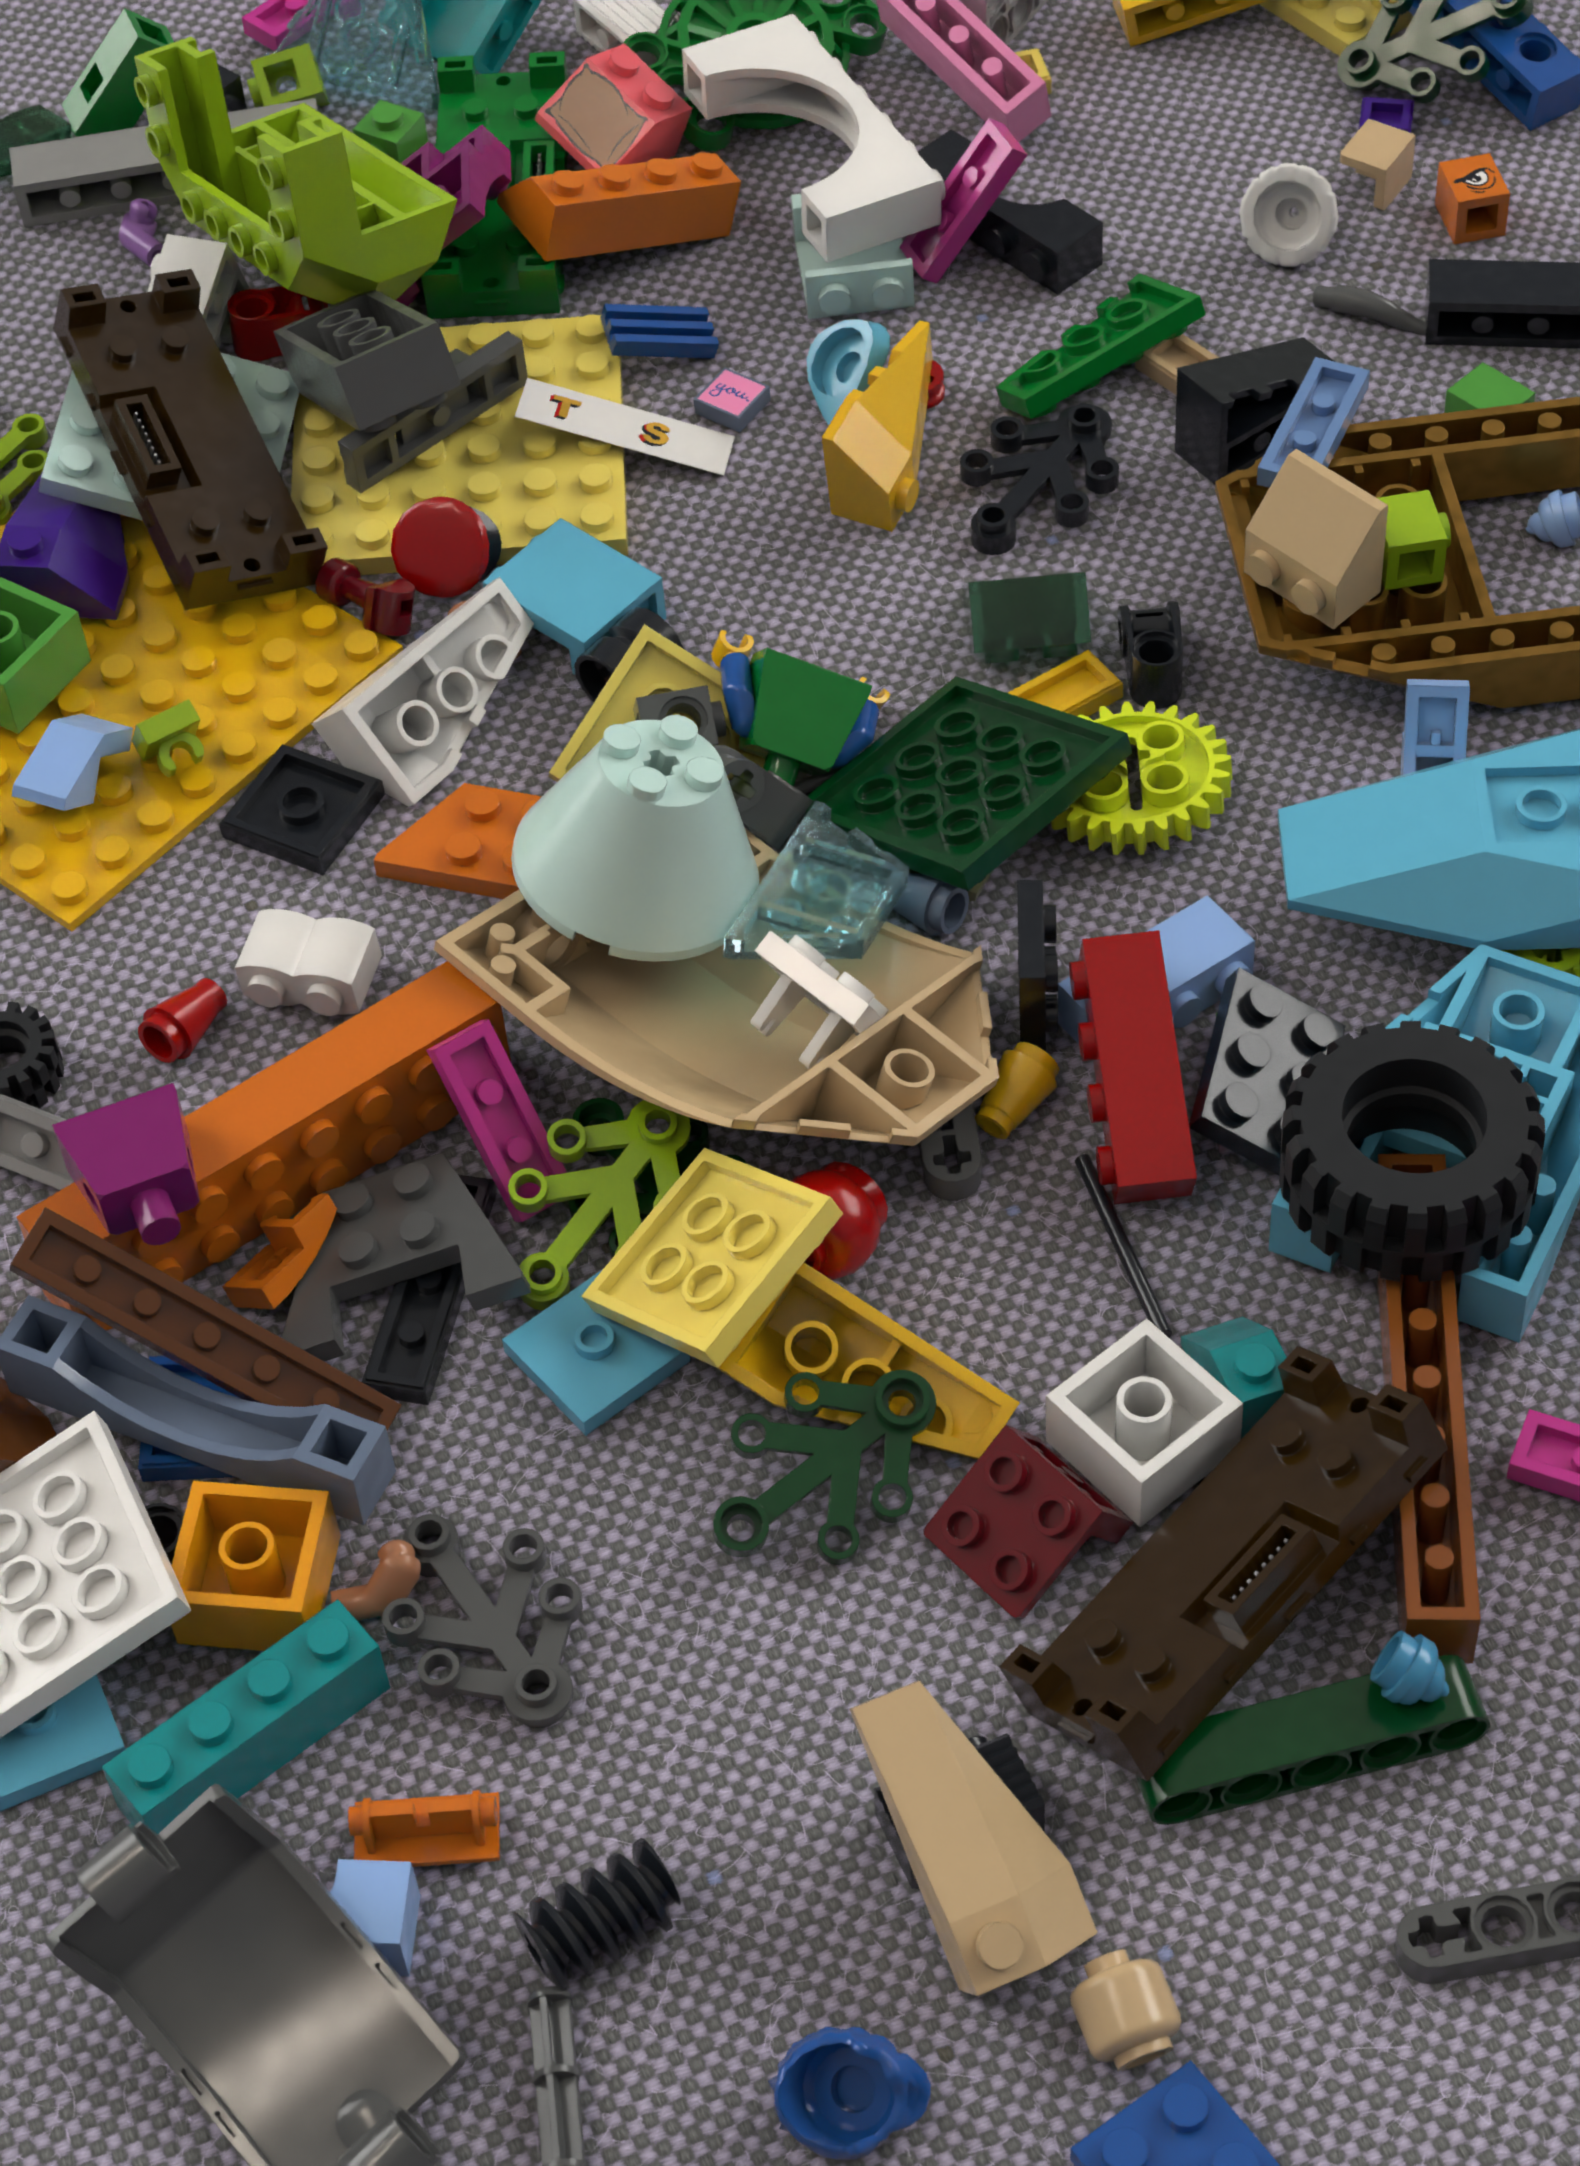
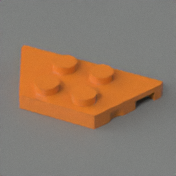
[373,783,542,899]

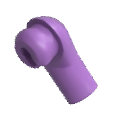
[119,198,163,267]

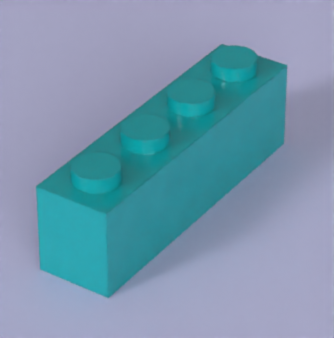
[102,1599,391,1834]

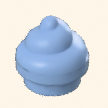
[1525,490,1580,548]

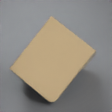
[1340,118,1416,211]

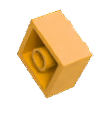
[171,1481,341,1651]

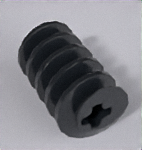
[513,1838,681,1991]

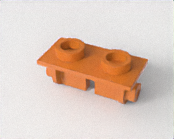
[348,1790,500,1867]

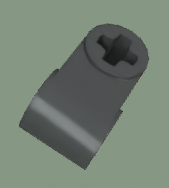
[713,745,813,851]

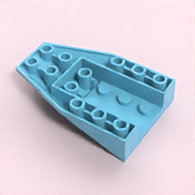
[1277,729,1580,950]

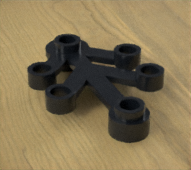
[960,404,1119,555]

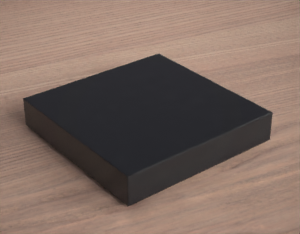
[219,744,385,875]

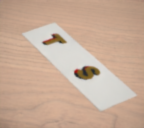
[514,378,735,476]

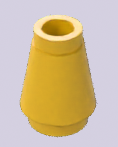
[975,1042,1060,1139]

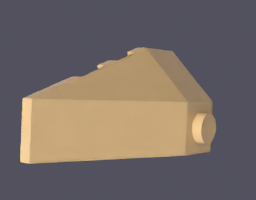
[850,1681,1098,1996]

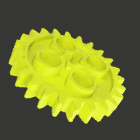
[1051,701,1233,855]

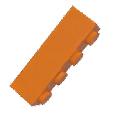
[497,152,741,262]

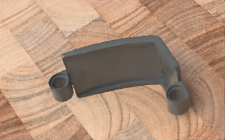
[44,1784,466,2166]

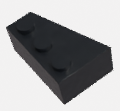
[1175,337,1334,485]

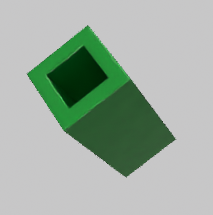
[61,8,174,137]

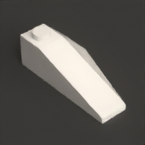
[312,577,534,807]

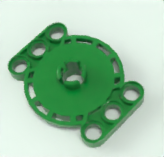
[624,0,887,151]

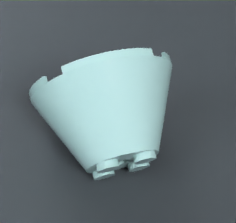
[511,715,759,962]

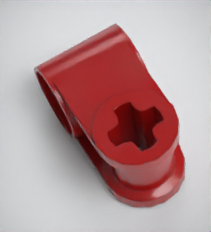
[227,286,328,362]

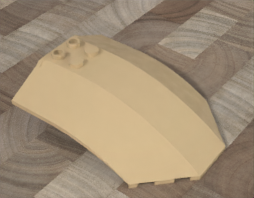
[434,827,999,1146]

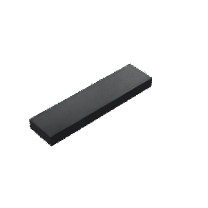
[362,1174,497,1405]

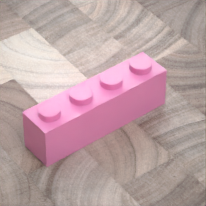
[876,0,1051,143]

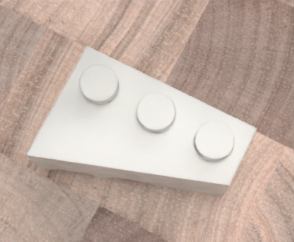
[147,234,250,348]

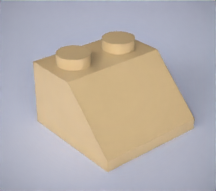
[1244,449,1388,629]

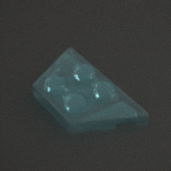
[265,0,439,111]
[723,801,909,960]

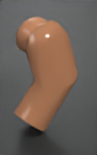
[330,1540,421,1621]

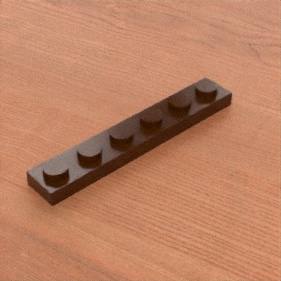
[10,1207,402,1431]

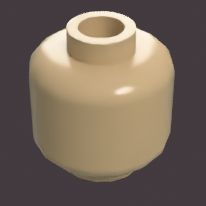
[1070,1949,1181,2071]

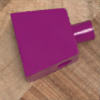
[52,1083,200,1245]

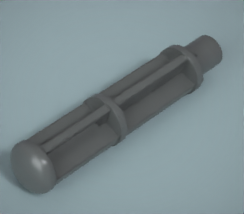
[527,1986,587,2166]

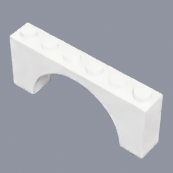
[682,14,946,263]

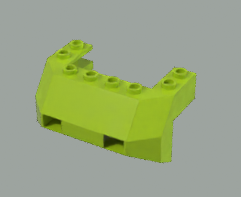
[134,37,458,305]

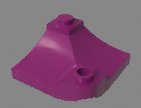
[396,124,512,306]

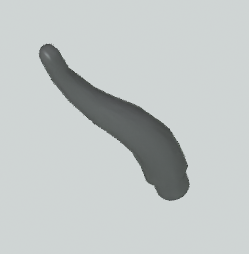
[1313,284,1426,336]

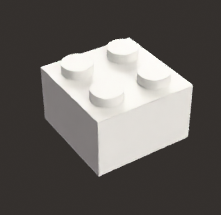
[1046,1319,1243,1527]

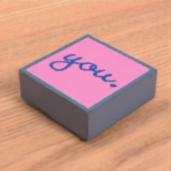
[693,367,771,433]

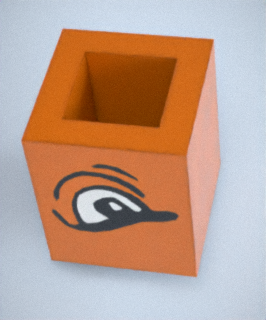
[1435,153,1510,245]

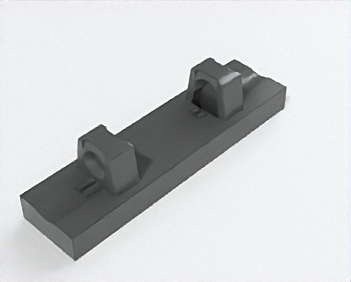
[338,331,528,494]

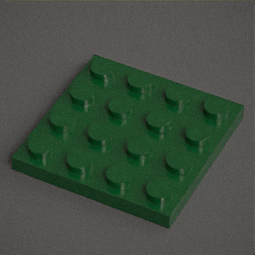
[799,676,1132,891]

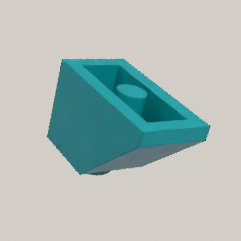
[1180,1316,1287,1439]

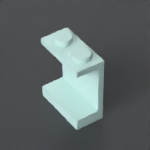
[791,194,915,319]

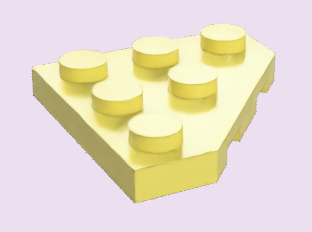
[548,624,765,782]

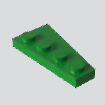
[995,273,1206,419]

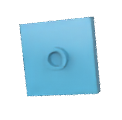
[502,1269,691,1436]
[0,1674,126,1811]

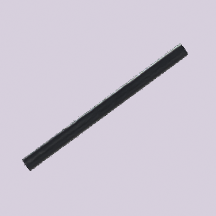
[1075,1154,1172,1337]

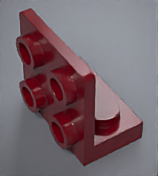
[923,1425,1134,1619]

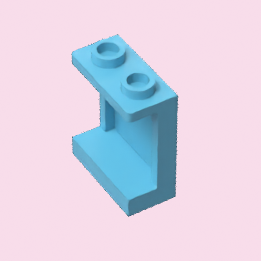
[482,518,667,675]

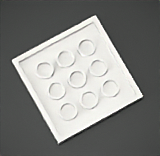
[0,1411,192,1738]

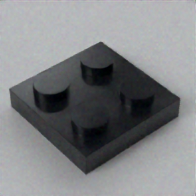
[1017,880,1058,1051]

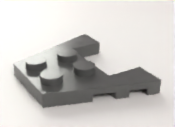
[282,1152,531,1362]

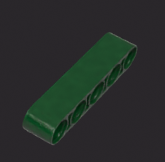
[1136,1655,1491,1825]

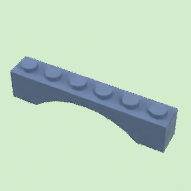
[0,1295,396,1525]

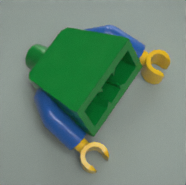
[711,630,890,787]

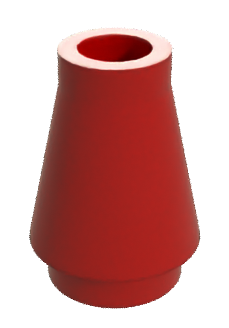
[138,978,227,1063]

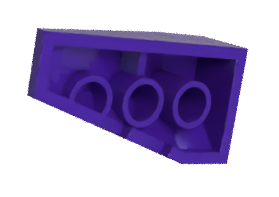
[0,473,130,620]

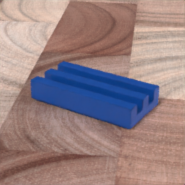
[600,304,719,358]

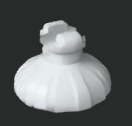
[1239,163,1339,267]

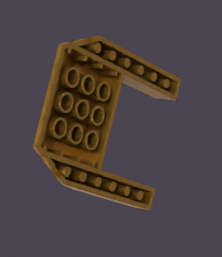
[1215,397,1580,708]

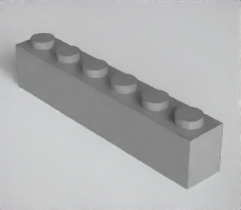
[9,98,318,228]

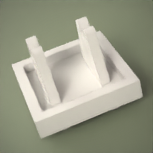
[750,930,889,1069]

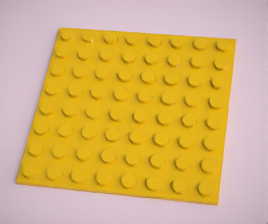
[0,510,403,932]

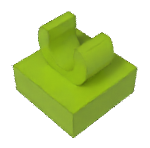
[132,699,204,777]

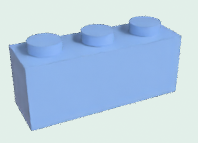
[1058,895,1255,1044]

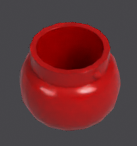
[791,1161,888,1280]

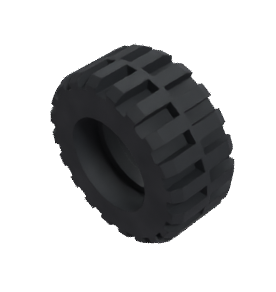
[1279,1021,1545,1282]

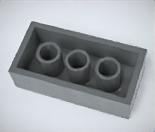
[273,290,461,432]

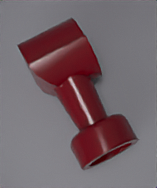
[315,558,415,636]

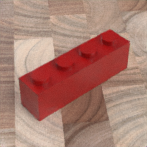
[1069,930,1197,1205]

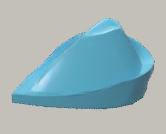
[806,319,890,425]

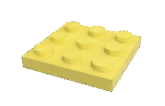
[581,1148,843,1368]

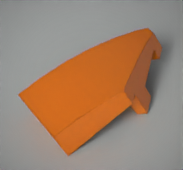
[222,1193,337,1310]

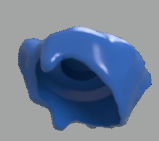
[768,2026,931,2159]

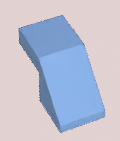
[12,714,133,811]

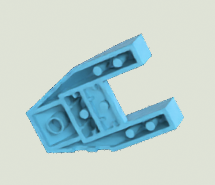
[1269,944,1580,1343]

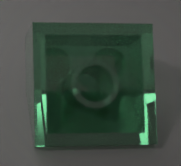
[961,572,1091,664]

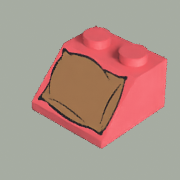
[535,43,693,170]

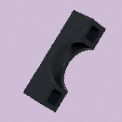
[917,129,1103,295]

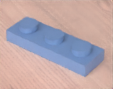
[1257,357,1370,488]

